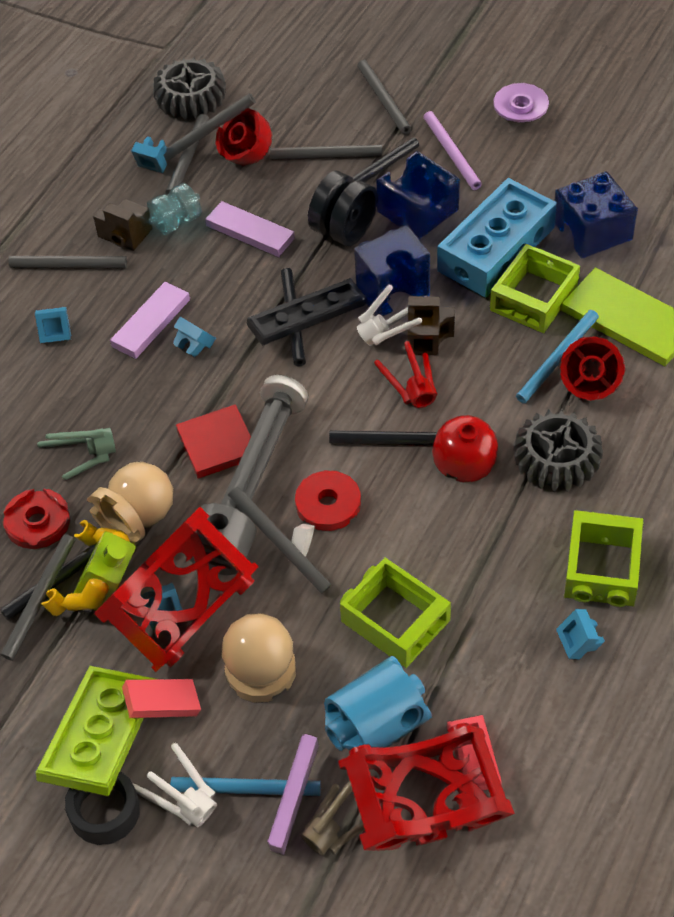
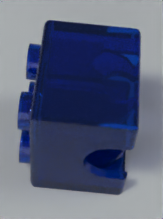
[376,151,460,240]
[554,171,638,259]
[354,225,430,317]

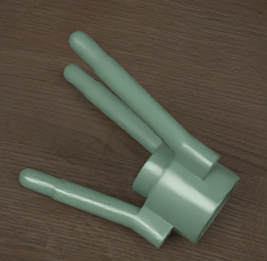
[37,427,116,480]

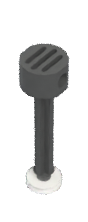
[190,375,309,576]

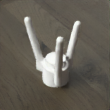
[357,285,422,346]
[133,743,217,827]

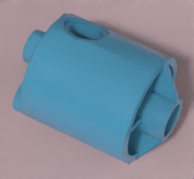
[324,656,432,751]

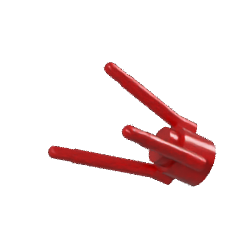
[374,341,438,408]

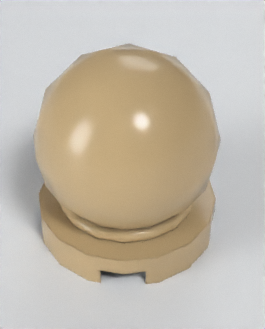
[87,462,173,545]
[222,613,296,703]

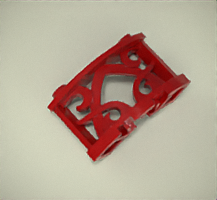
[94,507,259,672]
[338,723,515,851]

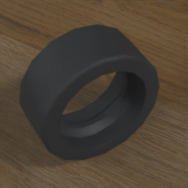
[65,771,140,845]

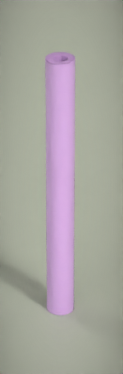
[423,111,482,190]

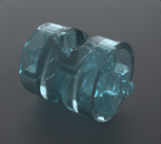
[147,183,202,235]

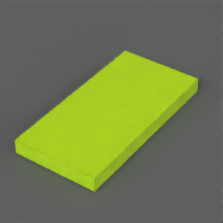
[561,267,674,367]
[36,666,155,796]

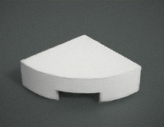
[292,523,315,556]

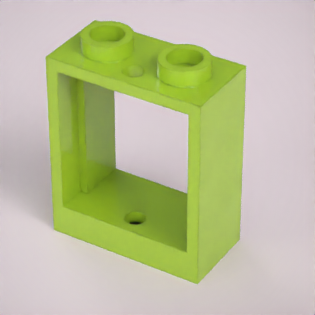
[490,244,580,334]
[564,510,643,607]
[340,558,451,668]

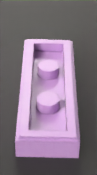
[205,201,295,257]
[110,282,190,359]
[268,734,319,855]

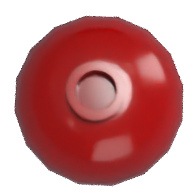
[215,108,272,166]
[560,336,625,401]
[432,415,498,483]

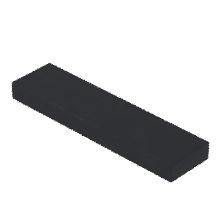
[247,278,367,346]

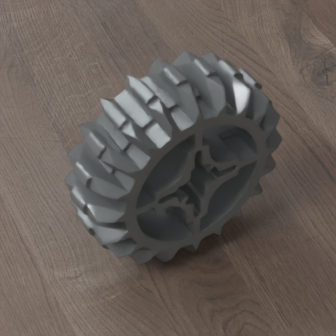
[153,57,226,120]
[513,409,603,492]

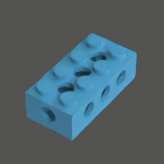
[437,178,557,298]

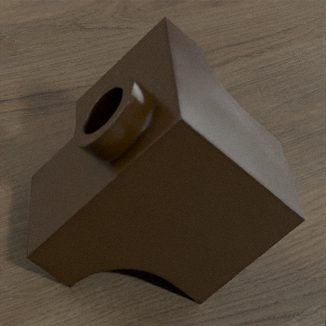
[93,199,153,251]
[407,296,455,356]

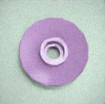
[494,83,549,123]

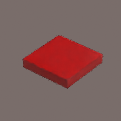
[176,404,251,479]

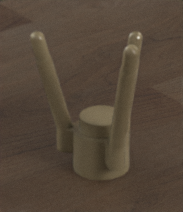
[300,781,365,856]

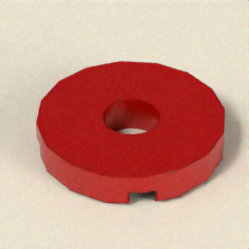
[295,470,361,531]
[3,489,70,549]

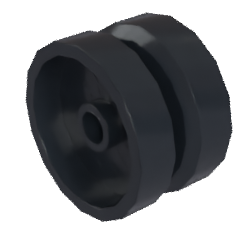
[308,170,378,246]

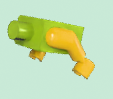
[41,520,136,616]

